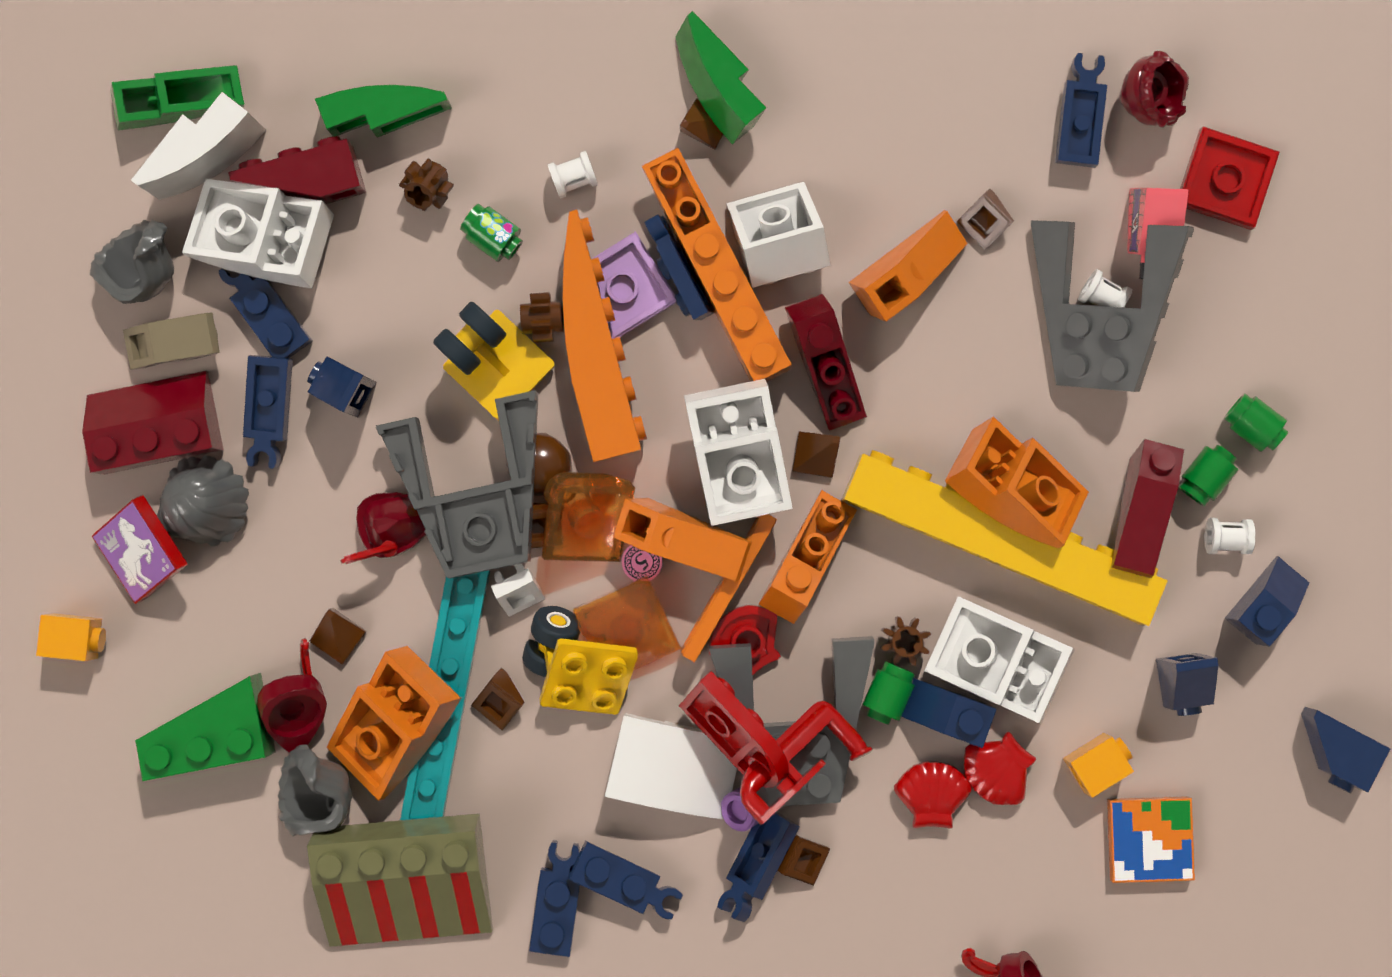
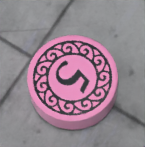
[622,545,663,582]

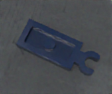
[1055,53,1108,168]
[644,214,715,320]
[219,268,313,358]
[243,355,293,469]
[717,811,800,922]
[529,840,580,957]
[568,840,683,919]

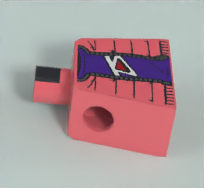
[1127,188,1188,279]

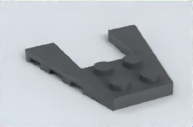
[1031,220,1194,392]
[376,390,538,579]
[709,636,875,807]

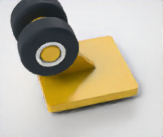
[433,302,555,421]
[522,606,638,715]

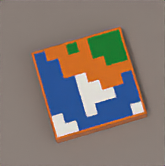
[1107,796,1195,883]

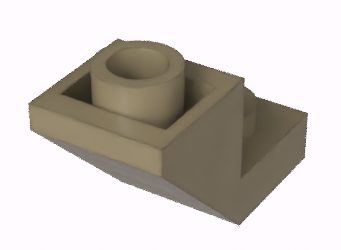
[123,312,220,370]

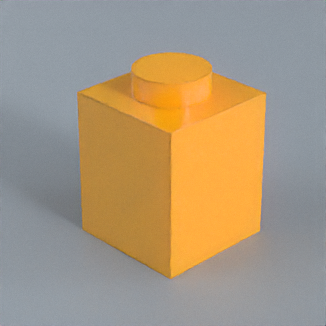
[36,613,106,661]
[1063,733,1134,798]

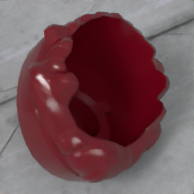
[1119,51,1189,128]

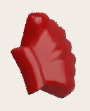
[709,605,781,676]
[964,731,1036,805]
[894,762,972,829]

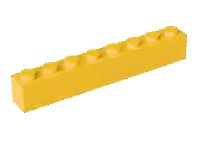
[841,450,1168,626]

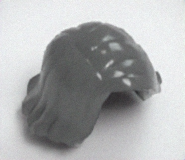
[89,220,174,304]
[157,455,249,547]
[278,745,352,836]

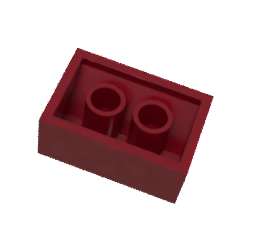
[82,371,224,475]

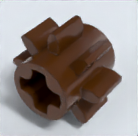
[399,158,454,211]
[520,292,564,343]
[880,616,931,666]

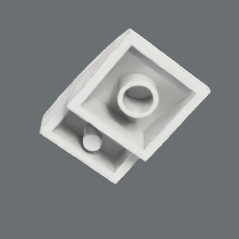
[131,92,266,200]
[182,179,334,289]
[684,379,793,526]
[924,596,1074,724]
[605,713,737,819]

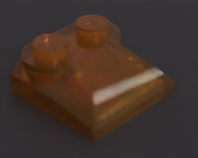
[542,472,636,562]
[573,575,682,670]

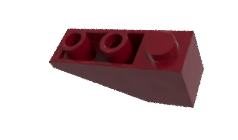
[228,136,367,204]
[785,294,867,431]

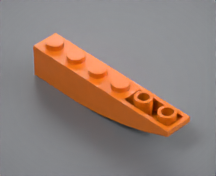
[642,148,792,383]
[563,209,647,462]

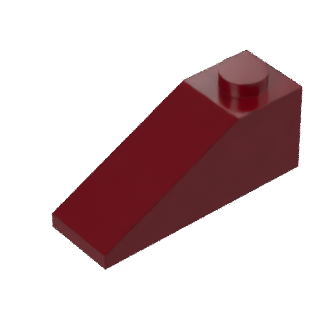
[1111,439,1184,578]

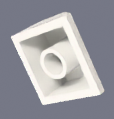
[726,182,831,288]

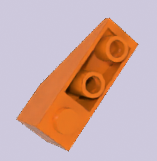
[848,210,968,322]
[759,490,857,624]
[613,498,752,581]

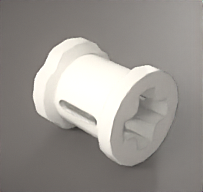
[548,151,598,199]
[1078,269,1133,307]
[1204,517,1255,554]

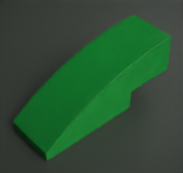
[675,11,766,145]
[110,65,244,131]
[315,85,452,138]

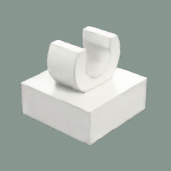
[491,564,545,617]

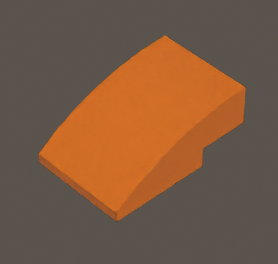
[945,416,1089,548]
[326,646,461,801]

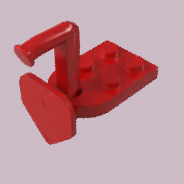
[678,671,873,825]

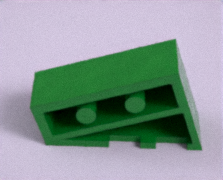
[135,673,276,781]

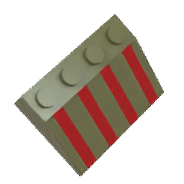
[307,813,493,947]

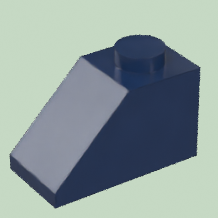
[307,356,377,418]
[1225,556,1310,647]
[1156,653,1219,716]
[902,678,997,748]
[1301,707,1391,794]

